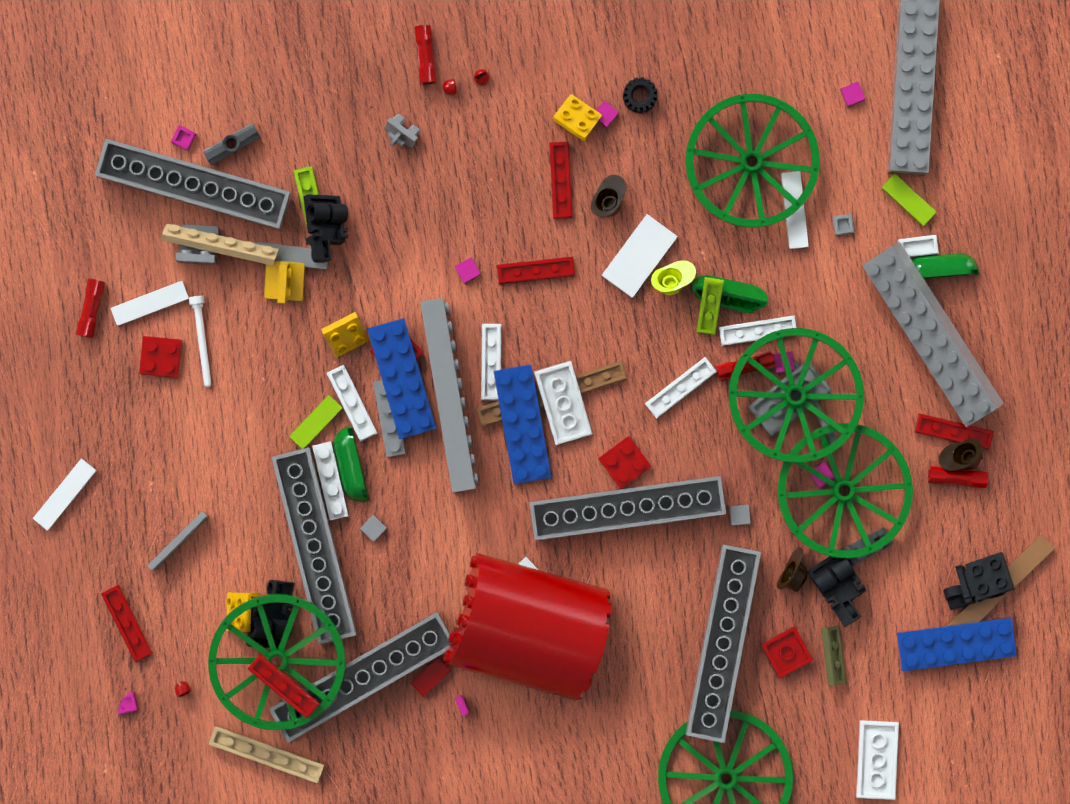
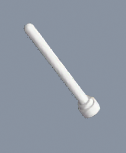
[189,295,211,388]

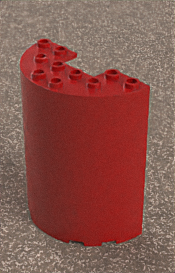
[443,552,611,700]

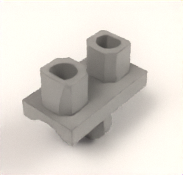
[384,114,420,149]

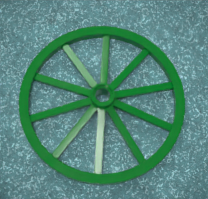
[685,94,820,228]
[728,328,864,463]
[777,423,913,558]
[208,594,345,730]
[658,710,793,804]

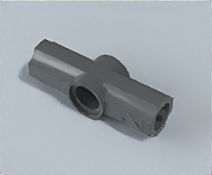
[203,123,261,166]

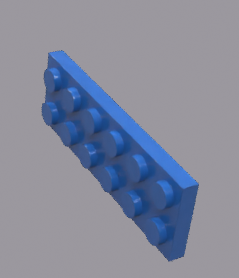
[367,318,436,440]
[493,364,552,484]
[896,617,1017,672]

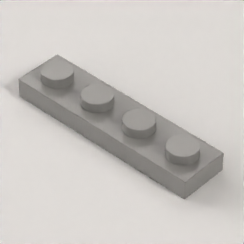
[373,380,406,457]

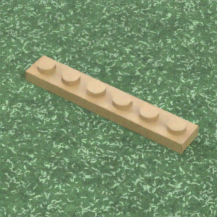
[161,224,279,266]
[209,726,324,784]

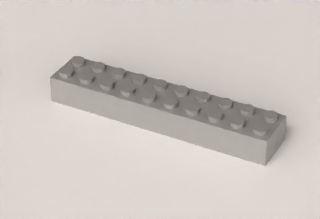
[887,0,940,176]
[95,138,292,231]
[862,242,1004,427]
[420,298,479,493]
[271,448,357,645]
[529,476,726,540]
[685,544,761,743]
[269,612,451,743]

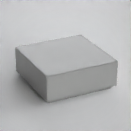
[832,214,855,236]
[729,505,751,525]
[360,515,387,542]

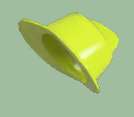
[651,260,696,296]

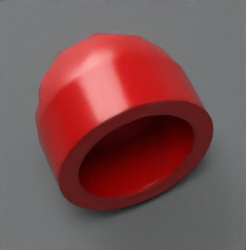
[474,69,489,85]
[443,79,457,95]
[174,681,192,698]

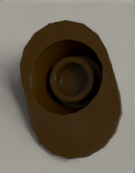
[591,175,626,217]
[939,439,983,471]
[777,548,808,592]

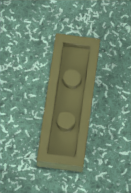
[821,626,846,686]

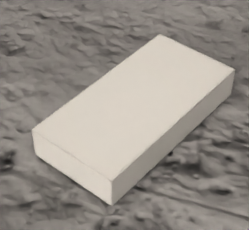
[898,235,939,258]

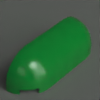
[912,253,979,279]
[692,275,768,313]
[333,426,369,502]

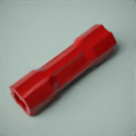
[415,25,436,85]
[76,278,105,338]
[715,351,776,381]
[928,466,988,488]

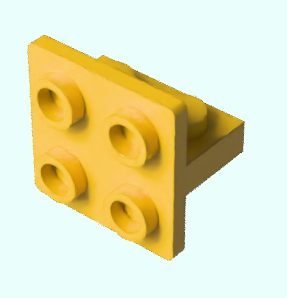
[553,94,602,142]
[264,261,305,303]
[321,312,370,357]
[226,592,259,632]

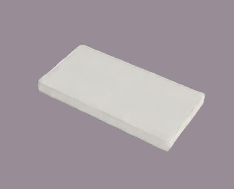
[602,214,678,298]
[534,361,592,445]
[856,720,899,800]

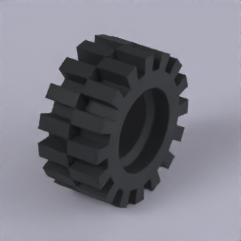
[623,77,658,114]

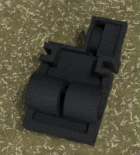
[303,194,348,263]
[943,552,1015,610]
[807,556,866,627]
[246,580,295,649]

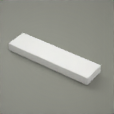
[781,171,809,249]
[111,281,189,326]
[719,315,797,346]
[481,324,501,401]
[645,357,717,419]
[327,365,378,442]
[33,459,97,531]

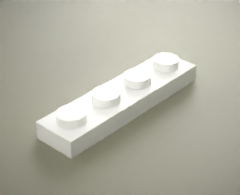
[312,441,349,521]

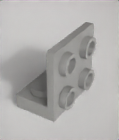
[176,224,219,265]

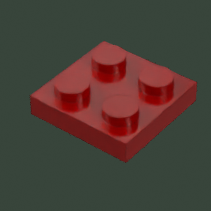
[139,336,182,378]
[598,436,652,489]
[761,626,813,679]

